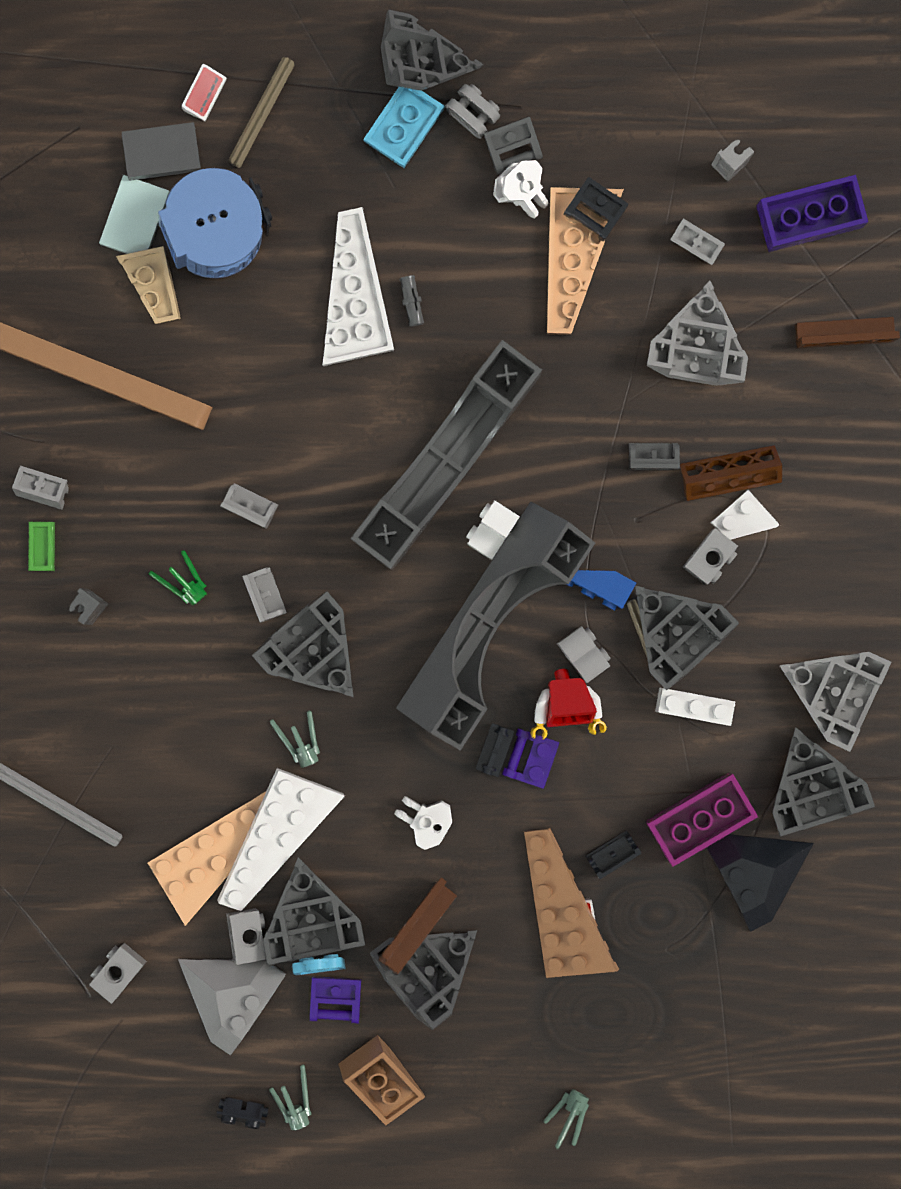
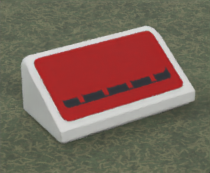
[182,64,227,121]

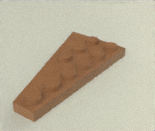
[524,828,619,978]

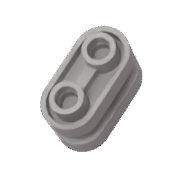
[445,84,500,139]

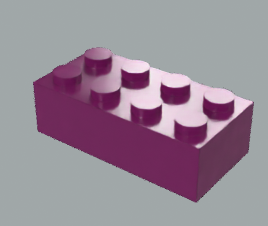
[645,772,758,867]

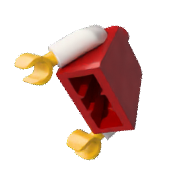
[531,669,606,740]

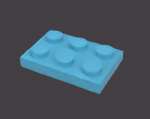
[364,87,445,168]

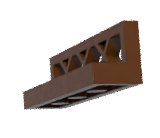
[795,317,900,348]
[680,445,782,501]
[378,878,457,975]

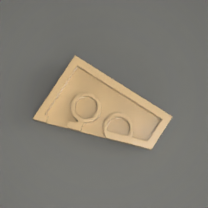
[116,246,181,324]

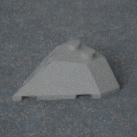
[647,281,748,386]
[779,652,891,752]
[178,959,286,1056]

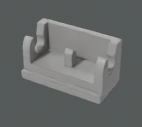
[711,140,754,182]
[670,218,725,265]
[12,466,69,510]
[221,483,278,529]
[242,567,287,622]

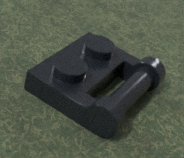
[563,177,629,242]

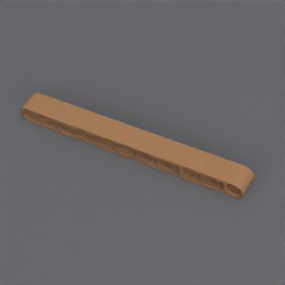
[0,322,212,430]

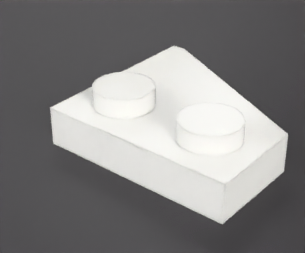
[711,490,779,540]

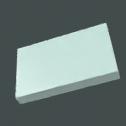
[99,175,170,254]

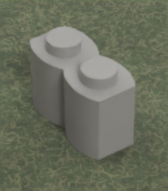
[557,626,611,683]

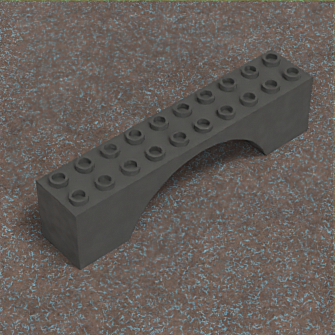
[351,340,542,571]
[396,502,595,751]

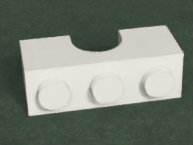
[655,688,735,726]

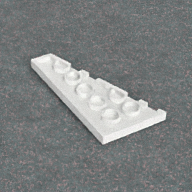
[218,768,345,911]

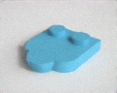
[292,954,345,975]

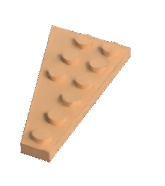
[547,187,624,335]
[148,792,266,926]

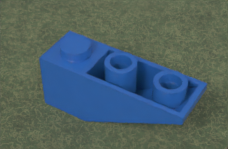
[566,570,636,611]

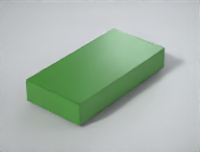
[28,522,55,571]

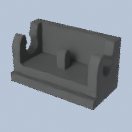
[629,443,680,470]
[70,588,108,625]

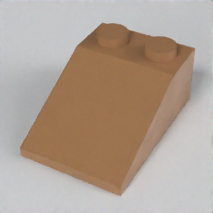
[339,1035,425,1125]

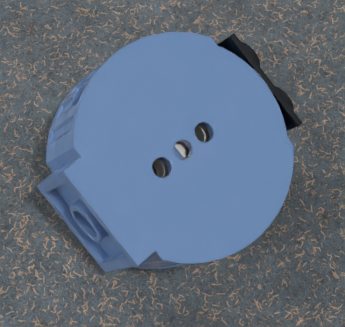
[158,168,272,278]

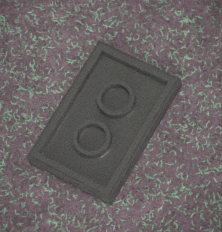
[121,122,201,181]

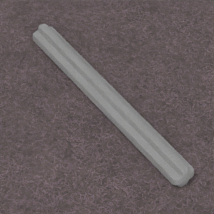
[0,763,122,846]

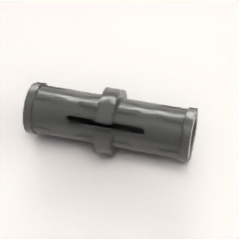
[399,275,424,327]

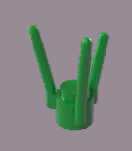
[149,550,207,606]

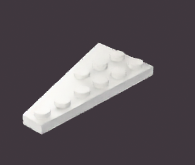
[323,207,394,366]

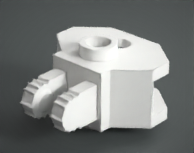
[493,161,549,219]
[394,796,452,850]

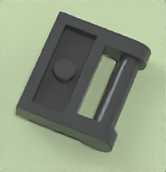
[483,116,543,175]

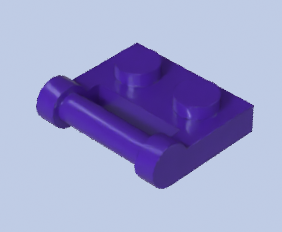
[502,728,559,789]
[310,976,361,1024]

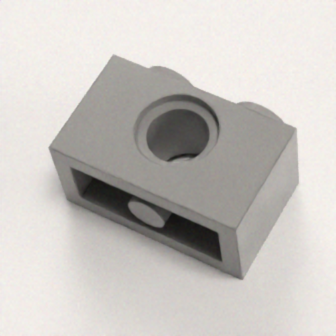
[682,528,738,585]
[226,908,266,965]
[89,943,147,1004]

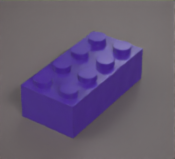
[756,175,868,252]

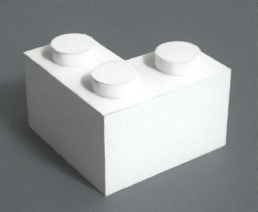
[466,501,520,560]

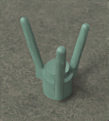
[270,711,320,768]
[269,1065,312,1130]
[543,1089,589,1149]

